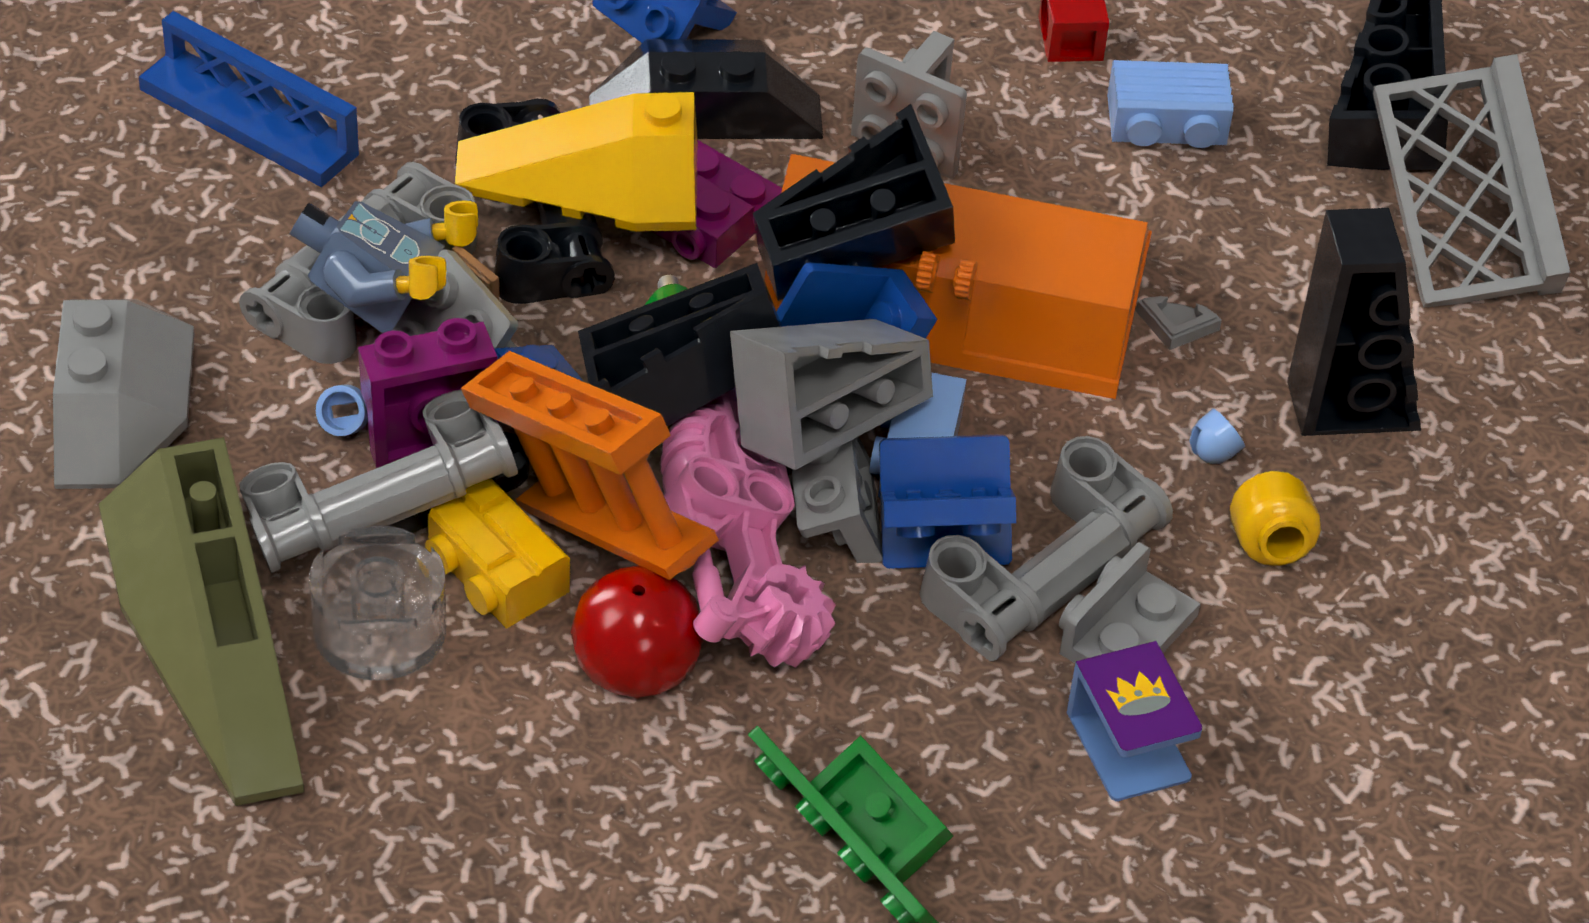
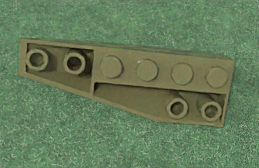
[99,437,304,806]

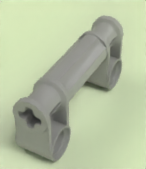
[239,162,477,364]
[240,390,518,573]
[919,436,1173,661]

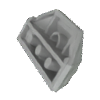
[53,299,195,489]

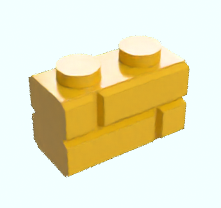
[425,479,570,629]

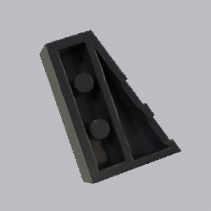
[753,104,955,301]
[578,263,782,426]

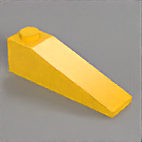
[455,92,698,232]

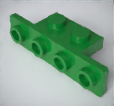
[748,725,954,923]

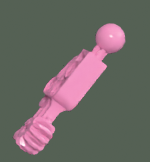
[660,387,836,668]

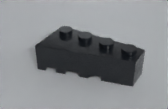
[1327,0,1448,170]

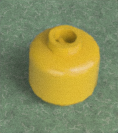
[1230,471,1321,566]

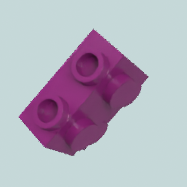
[642,140,782,269]
[358,318,499,468]

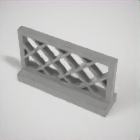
[1373,54,1571,308]

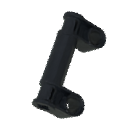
[455,98,615,304]

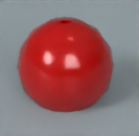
[570,566,703,698]

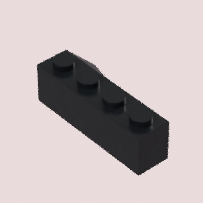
[1287,208,1421,436]

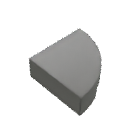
[1136,296,1222,350]

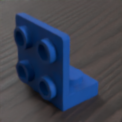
[777,262,938,338]

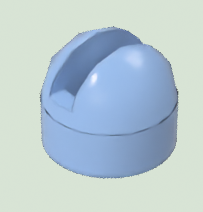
[316,384,368,436]
[1189,408,1245,464]

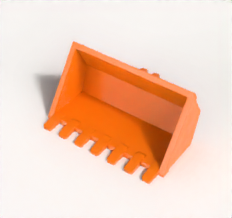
[764,154,1152,399]

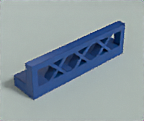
[138,11,359,188]

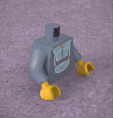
[289,200,478,333]

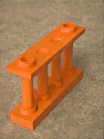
[461,351,719,580]

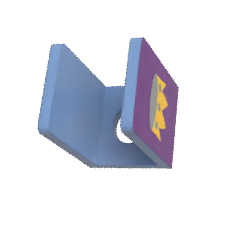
[1067,641,1202,801]

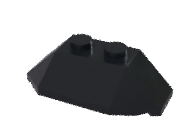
[589,39,823,139]

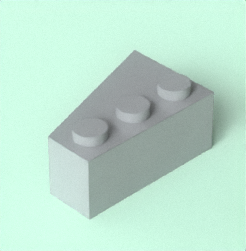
[730,319,933,470]

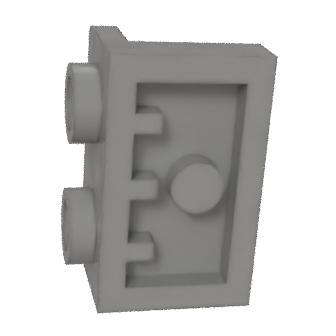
[792,436,883,563]
[1059,542,1200,663]

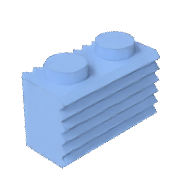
[1107,60,1234,148]

